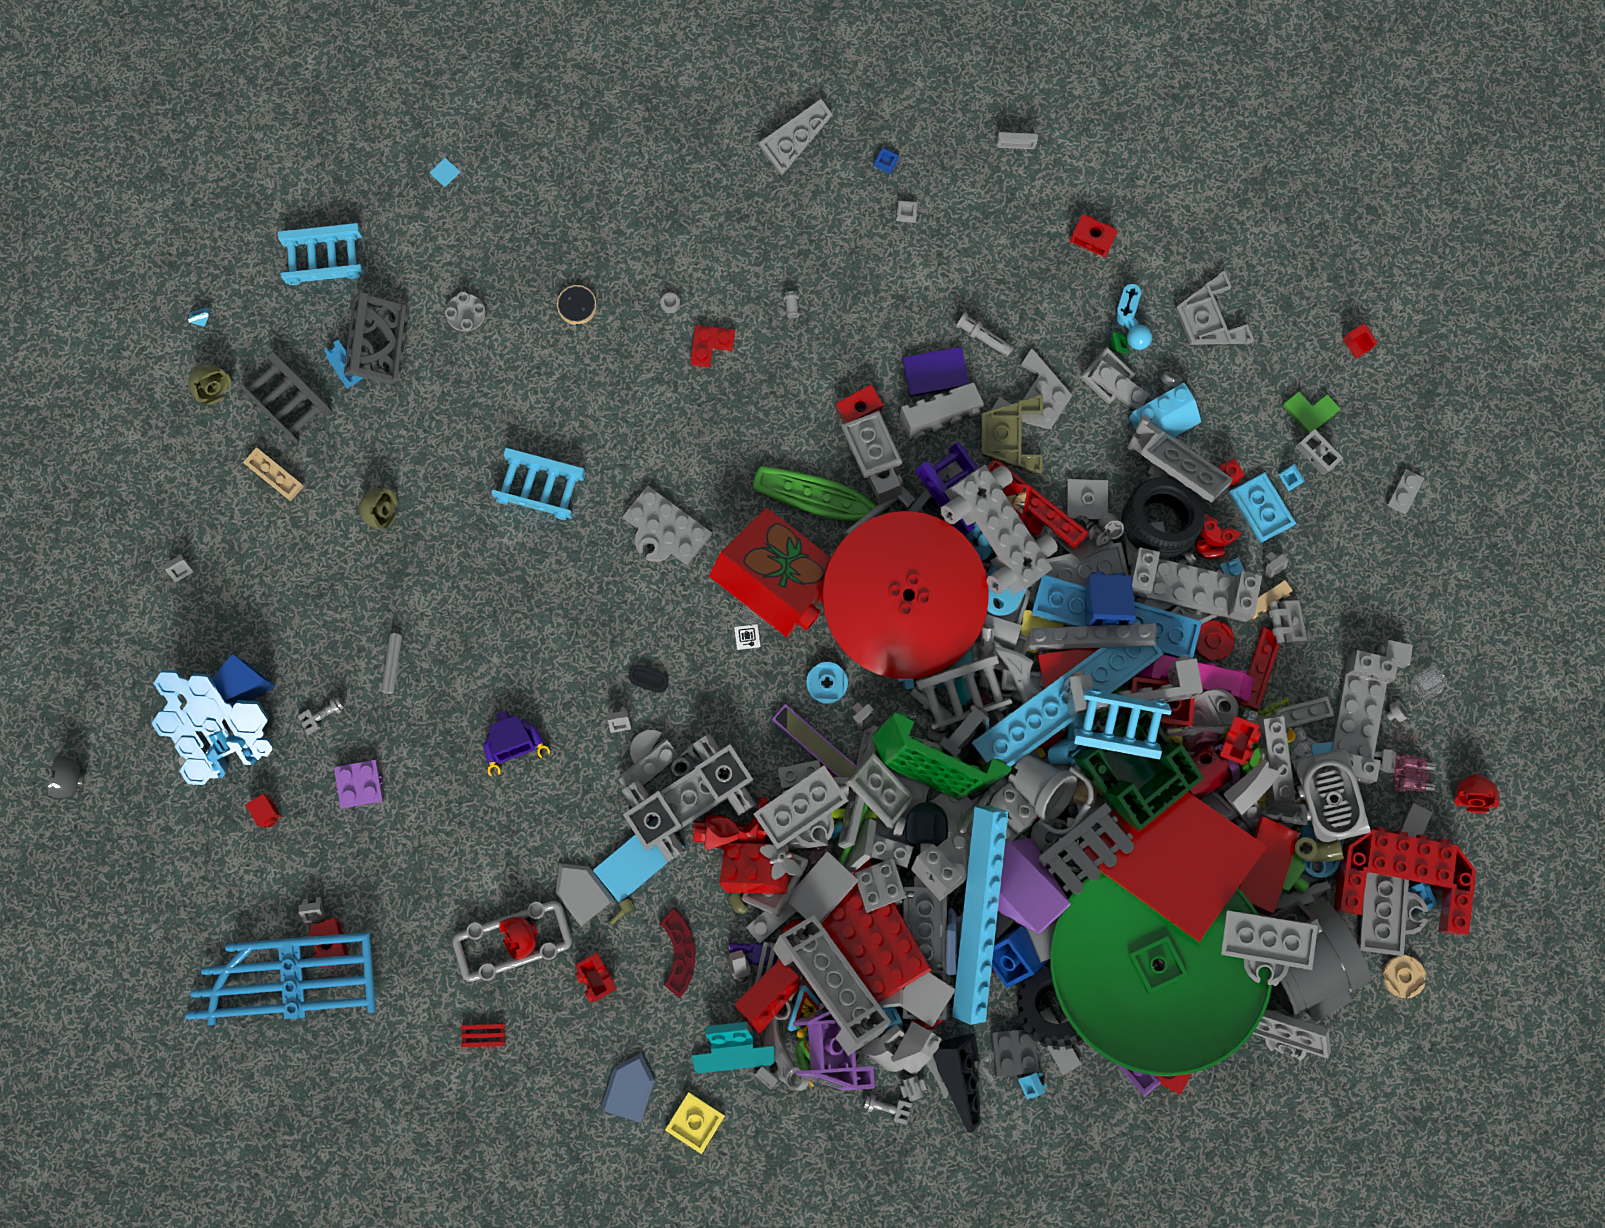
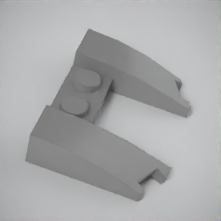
[1224,760,1301,834]

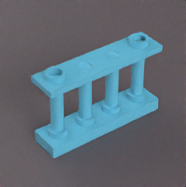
[278,223,365,285]
[492,448,586,520]
[1073,687,1171,759]

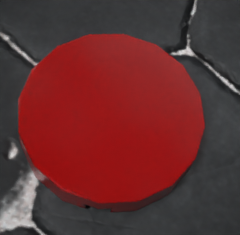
[1195,620,1235,661]

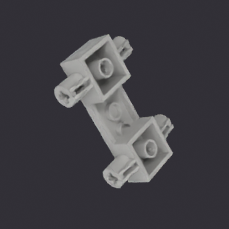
[941,465,1058,595]
[622,734,756,863]

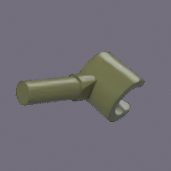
[609,899,633,925]

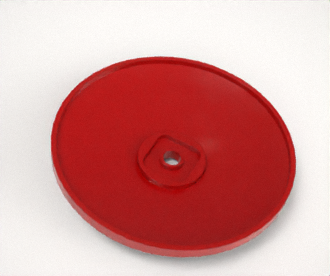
[822,511,989,679]

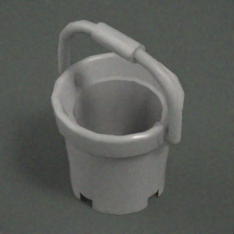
[1007,754,1094,835]

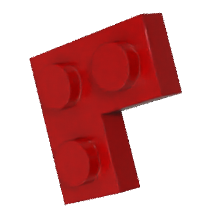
[690,325,735,368]

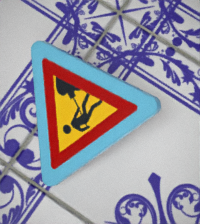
[787,985,821,1031]

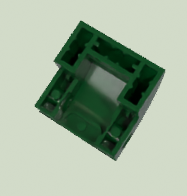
[1073,710,1204,831]

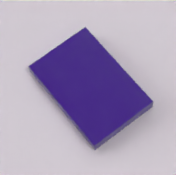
[902,347,969,397]

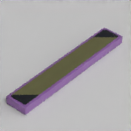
[772,704,856,789]

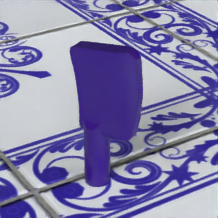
[729,942,778,966]

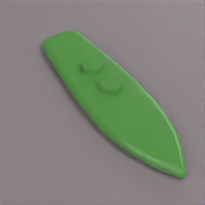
[753,466,885,522]

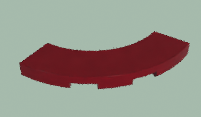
[659,907,695,998]

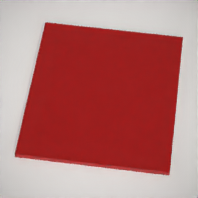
[1083,792,1267,942]

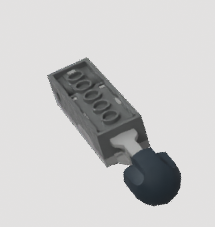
[903,802,949,1030]

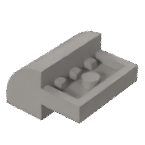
[861,1024,906,1072]

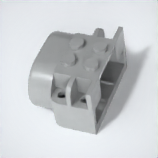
[1294,748,1370,842]

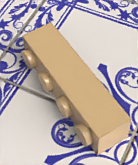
[1252,580,1293,619]

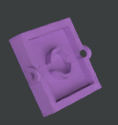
[334,760,384,809]

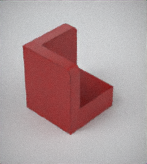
[1343,323,1378,358]

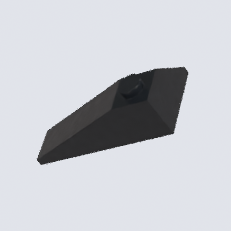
[933,1033,981,1133]

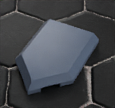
[946,908,958,975]
[600,1053,655,1123]

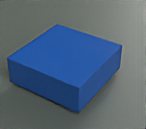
[873,147,900,174]

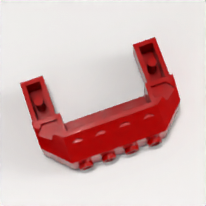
[1333,827,1476,935]

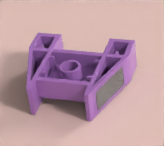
[793,1007,875,1090]

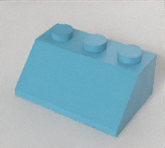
[1129,383,1201,437]

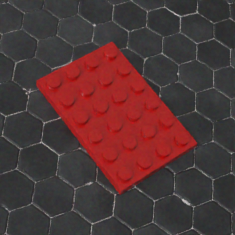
[821,860,932,1003]

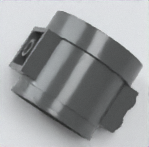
[1268,899,1371,1022]

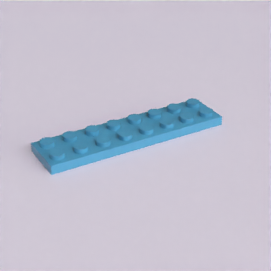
[1031,575,1202,659]

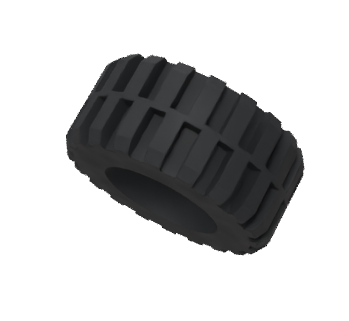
[1016,964,1084,1050]

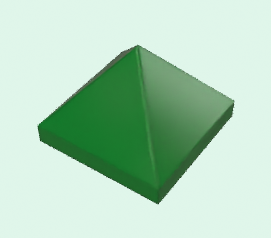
[1110,332,1129,354]

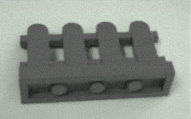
[1039,803,1134,894]

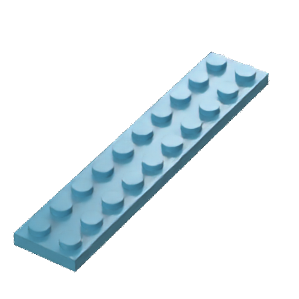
[971,621,1164,767]

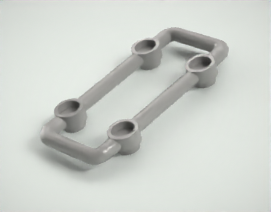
[452,901,572,982]

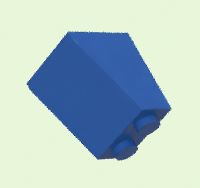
[1086,572,1136,626]
[211,654,275,706]
[992,923,1049,988]

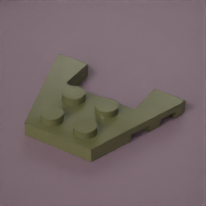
[981,394,1043,474]

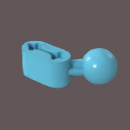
[1116,284,1152,350]
[1048,714,1086,766]

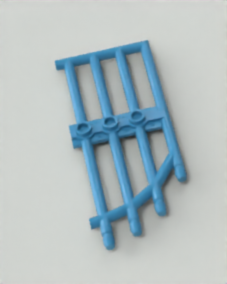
[186,932,376,1025]

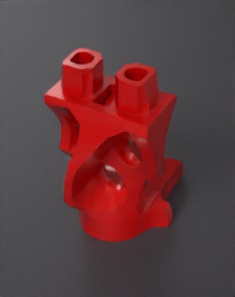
[693,797,769,850]

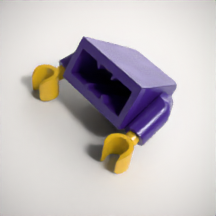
[483,711,550,776]

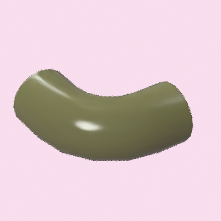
[1295,837,1344,862]

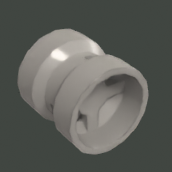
[1098,513,1124,539]

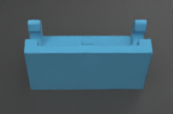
[324,340,363,389]

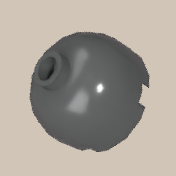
[47,756,85,798]

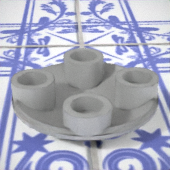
[445,292,486,332]

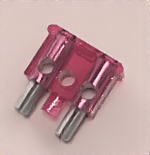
[1395,753,1436,793]

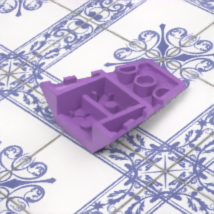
[998,838,1071,934]

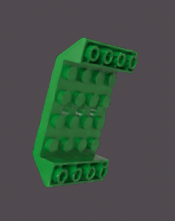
[871,712,1012,800]

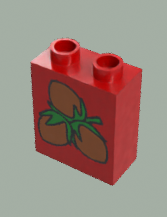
[709,508,831,638]

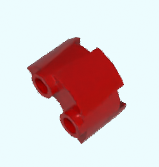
[1200,514,1241,548]
[1220,716,1262,765]
[575,952,617,1003]

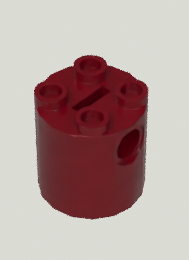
[1188,744,1232,800]

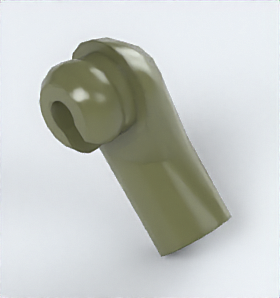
[729,893,748,914]

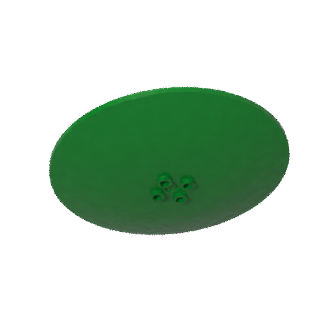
[1050,871,1272,1076]

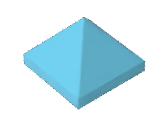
[188,307,210,327]
[1278,464,1305,491]

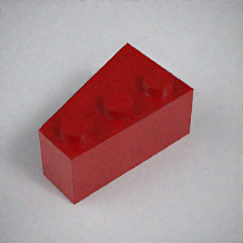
[734,960,802,1035]

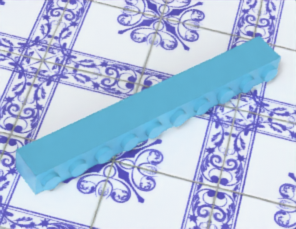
[952,805,1008,1025]

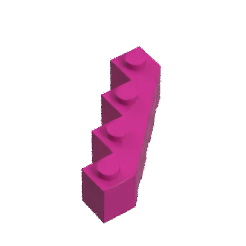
[1134,655,1254,702]

